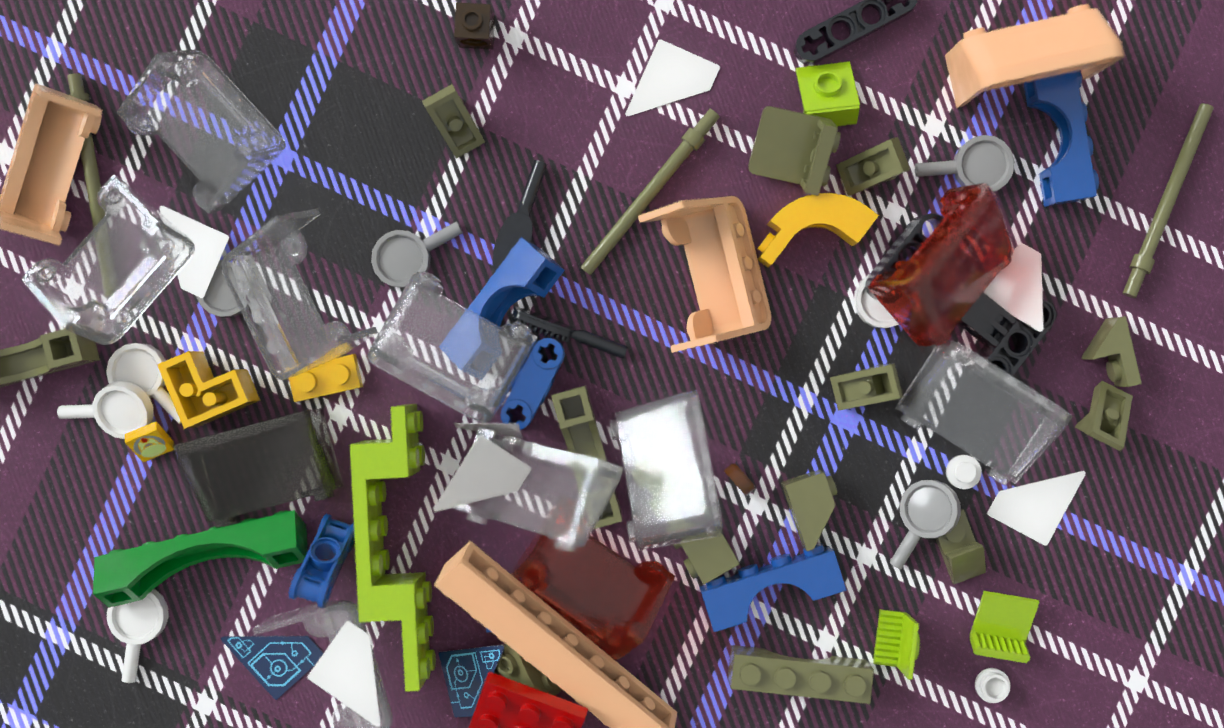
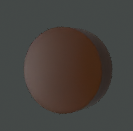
[723,463,755,496]

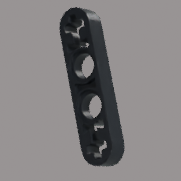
[794,0,918,65]

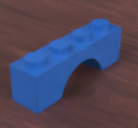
[1024,70,1099,207]
[439,237,565,379]
[699,543,847,632]

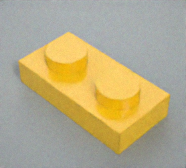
[287,354,363,402]

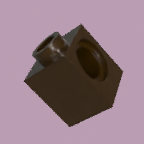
[454,2,495,49]

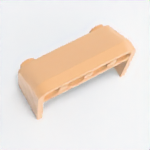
[945,4,1124,108]
[0,83,102,245]
[638,196,771,353]

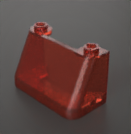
[867,183,1014,346]
[510,497,675,660]

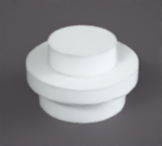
[946,455,982,489]
[975,668,1010,703]

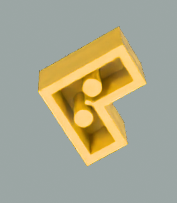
[157,351,260,429]

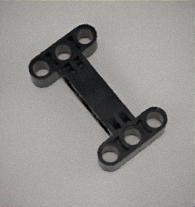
[866,213,1056,386]

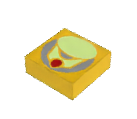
[125,421,174,462]

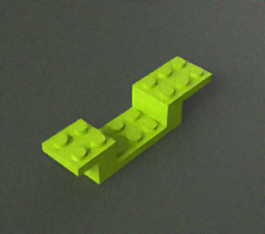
[350,404,436,691]

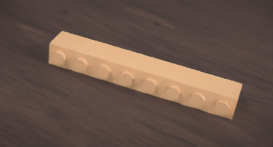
[435,541,677,728]

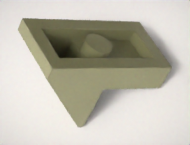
[422,84,485,159]
[836,137,911,196]
[1081,316,1142,387]
[830,363,903,411]
[1075,381,1133,451]
[935,509,986,584]

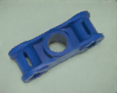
[501,338,565,430]
[288,514,355,608]

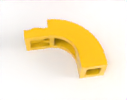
[757,193,879,268]

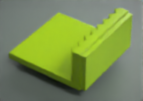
[796,61,860,126]
[969,591,1039,663]
[873,609,920,680]

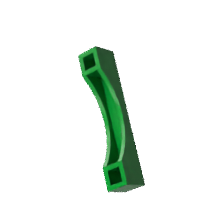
[93,510,308,608]

